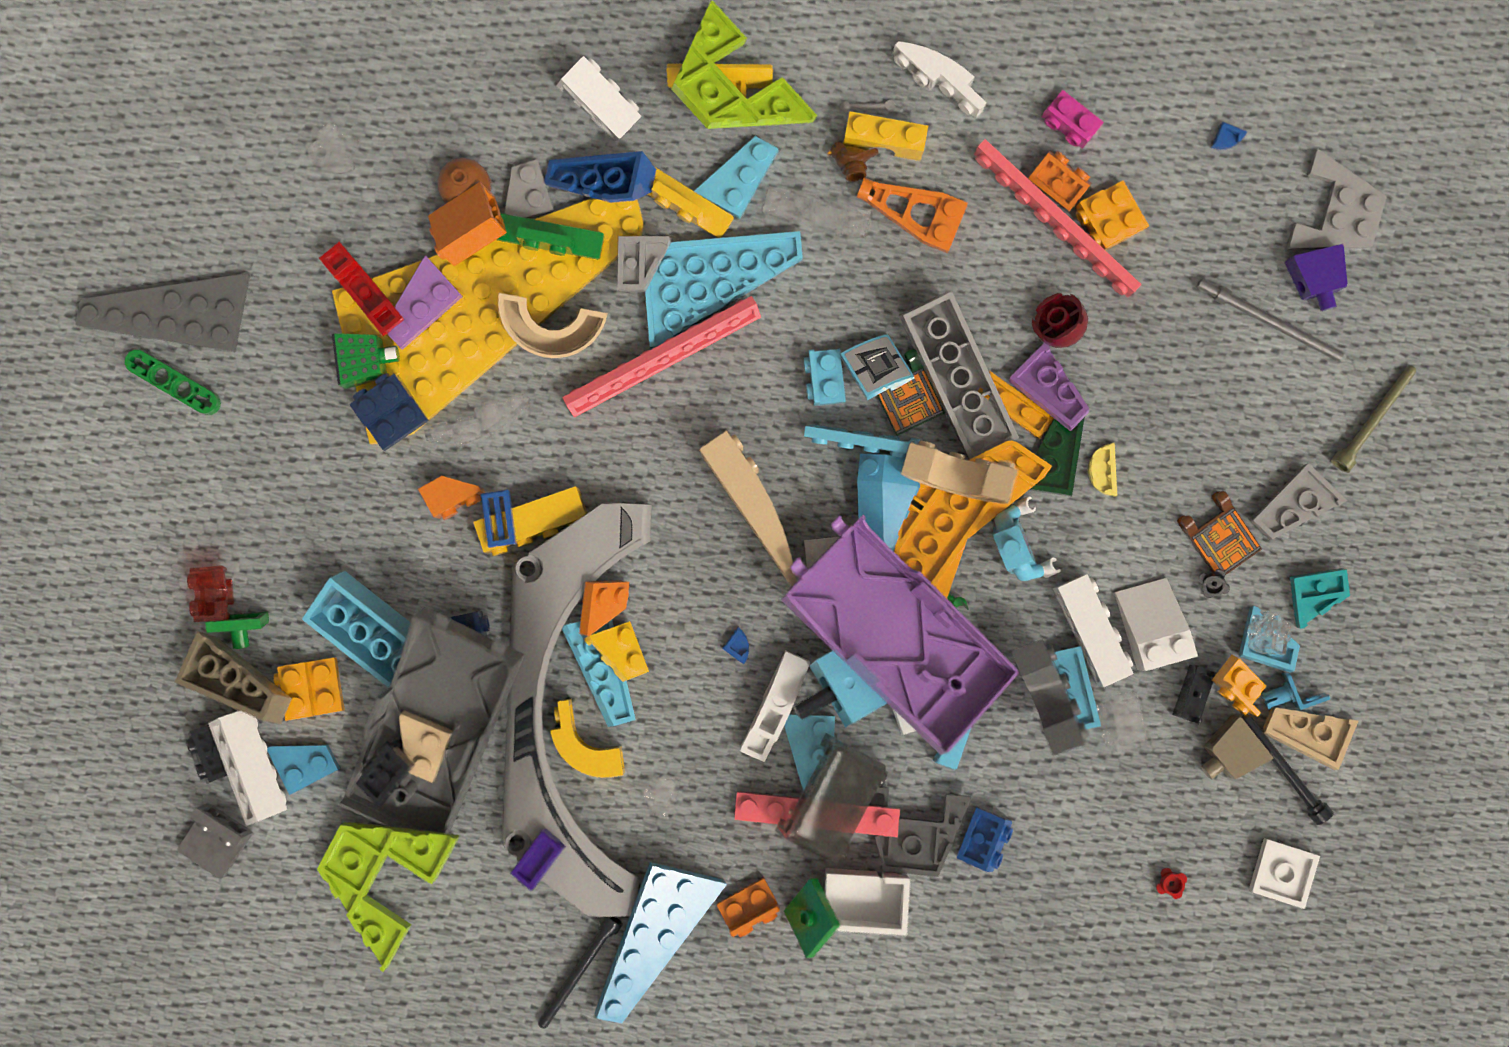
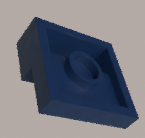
[349,373,429,451]

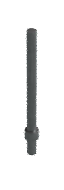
[1196,278,1344,362]

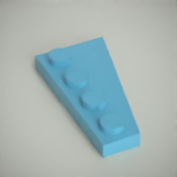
[804,424,920,457]
[562,620,636,727]

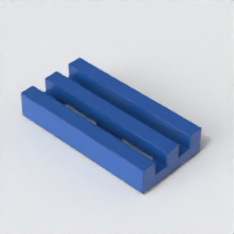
[481,490,517,548]

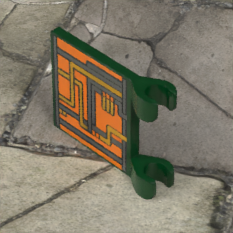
[877,349,945,436]

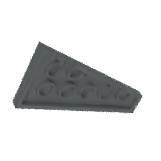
[75,273,250,353]

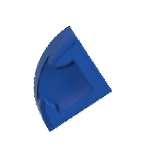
[1211,122,1247,150]
[722,627,749,664]

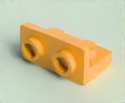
[1212,654,1266,717]

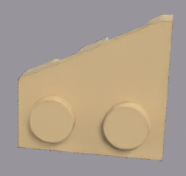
[399,710,453,782]

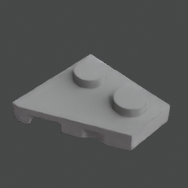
[617,236,671,292]

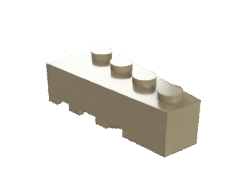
[175,631,292,724]

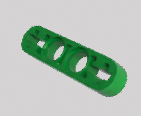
[125,350,221,415]

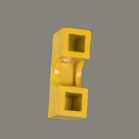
[843,111,928,161]

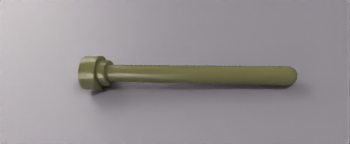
[1331,365,1416,473]

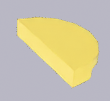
[1087,443,1117,496]

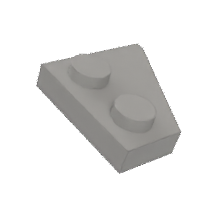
[504,159,554,219]

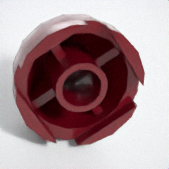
[1032,293,1089,348]

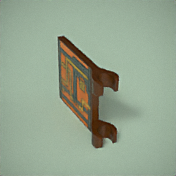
[1177,491,1262,575]

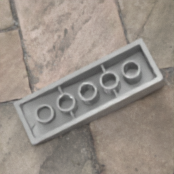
[899,291,1019,459]

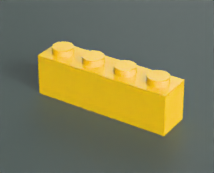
[473,486,587,556]

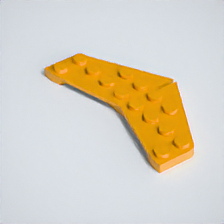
[894,441,1052,599]

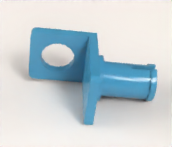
[1261,672,1331,710]

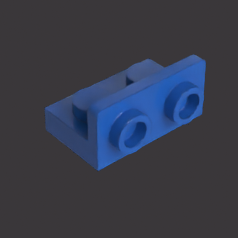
[957,807,1013,872]

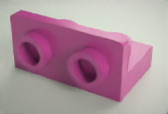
[1042,90,1104,149]

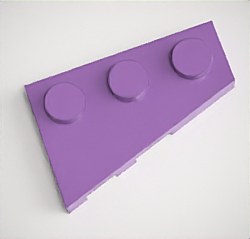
[387,255,463,350]
[1009,343,1089,431]

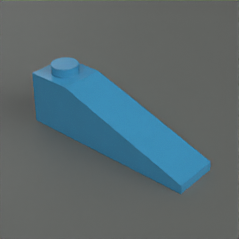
[857,454,920,551]

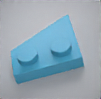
[1238,606,1300,672]

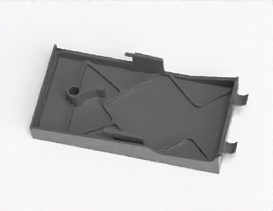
[339,607,525,834]

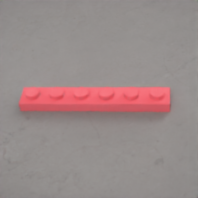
[734,791,900,837]

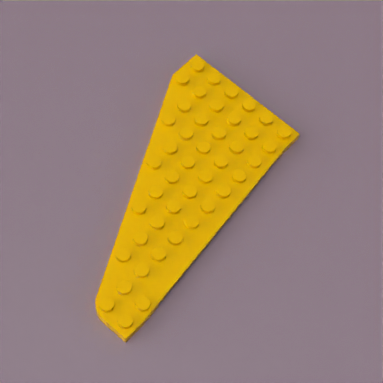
[332,198,644,445]

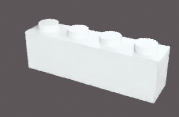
[1053,574,1133,687]
[208,711,287,826]

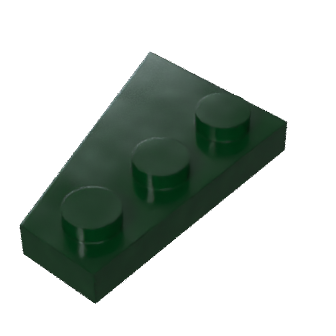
[1029,417,1085,497]

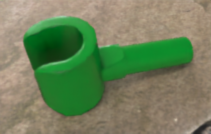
[947,594,969,613]

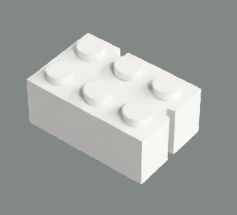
[824,868,910,935]

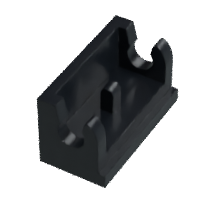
[1172,664,1217,725]

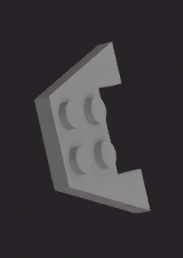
[1286,149,1387,250]

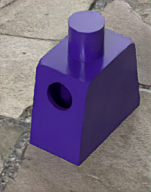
[1285,244,1348,312]

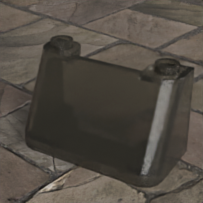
[775,733,888,863]

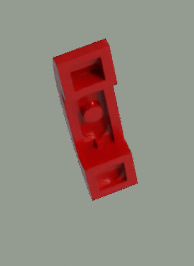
[319,241,405,337]

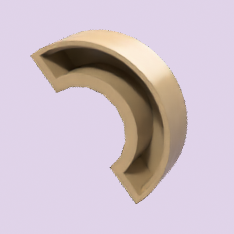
[498,293,608,358]
[901,441,1018,504]

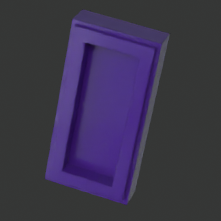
[510,828,566,891]

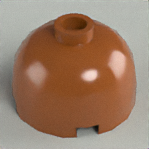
[437,157,492,204]

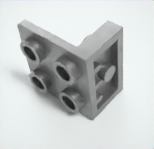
[177,803,253,879]

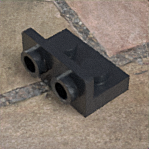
[185,724,228,784]
[355,739,415,807]

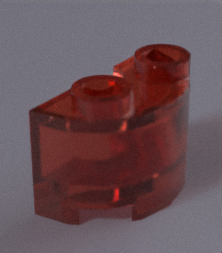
[187,566,234,622]

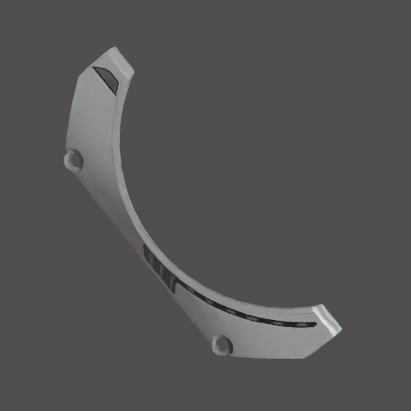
[502,503,652,917]

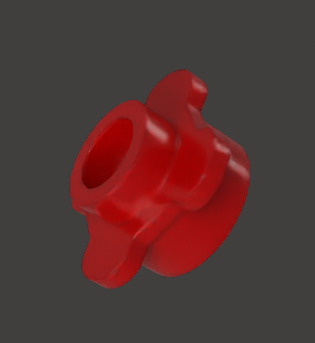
[1156,868,1187,899]

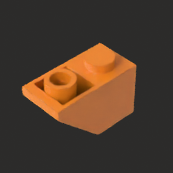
[418,476,485,520]

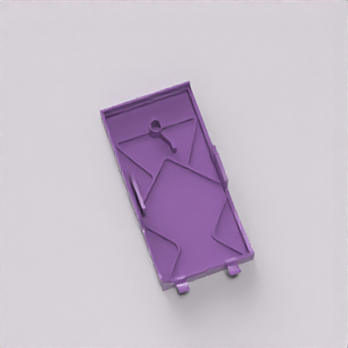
[781,515,1019,755]

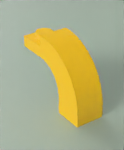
[550,698,625,778]

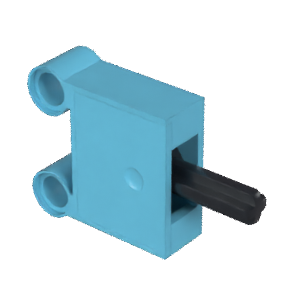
[794,651,887,728]

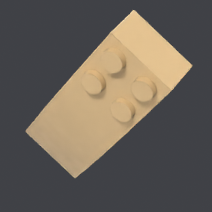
[699,431,797,587]

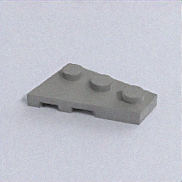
[1250,463,1348,540]

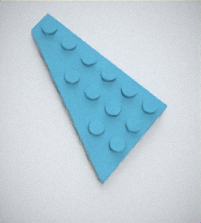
[645,231,803,349]

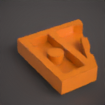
[579,580,630,636]

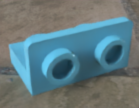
[804,349,846,406]

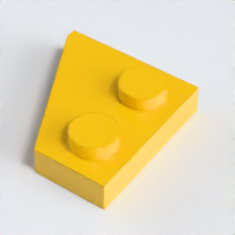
[584,621,649,682]

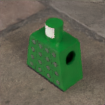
[332,333,400,389]

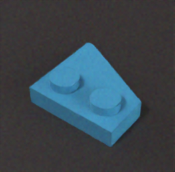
[267,745,340,795]

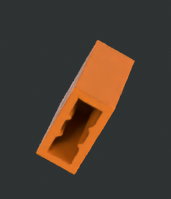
[428,182,507,266]

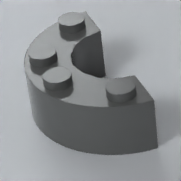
[1011,639,1090,756]

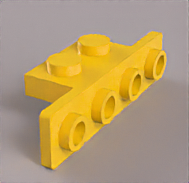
[667,64,773,98]
[648,167,734,238]

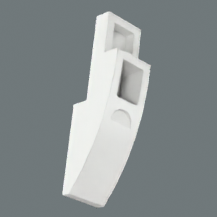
[893,42,987,119]
[740,650,810,762]

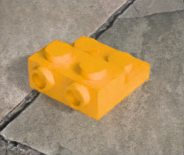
[1075,180,1149,251]
[273,657,345,721]

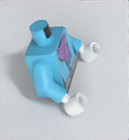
[993,497,1061,581]

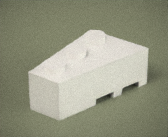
[556,56,641,141]

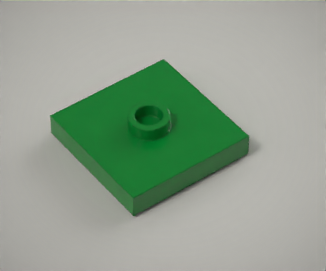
[784,878,841,958]

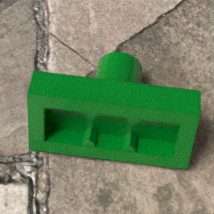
[205,612,269,649]

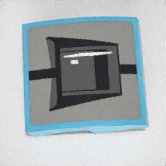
[840,334,914,400]

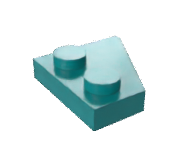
[1290,568,1350,629]

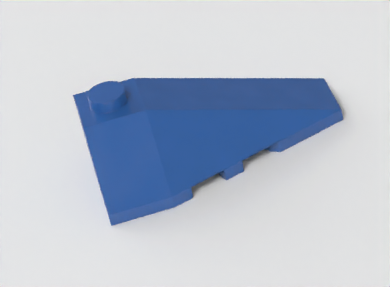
[544,151,656,203]

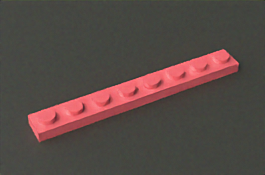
[974,139,1142,297]
[562,296,761,417]

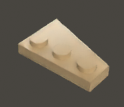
[1262,708,1358,770]

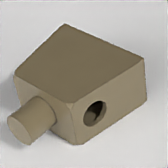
[1201,715,1273,780]

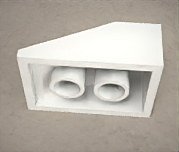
[1114,578,1198,671]

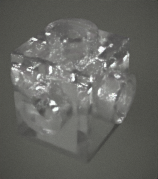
[1247,612,1292,655]

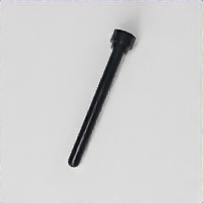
[1241,714,1334,825]
[538,916,623,1029]

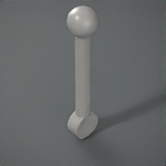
[840,100,895,112]

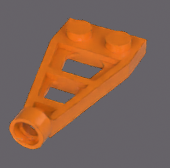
[856,177,968,253]

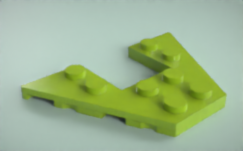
[671,0,817,129]
[317,822,460,972]

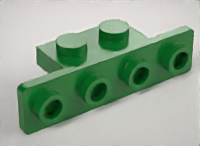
[496,213,605,260]

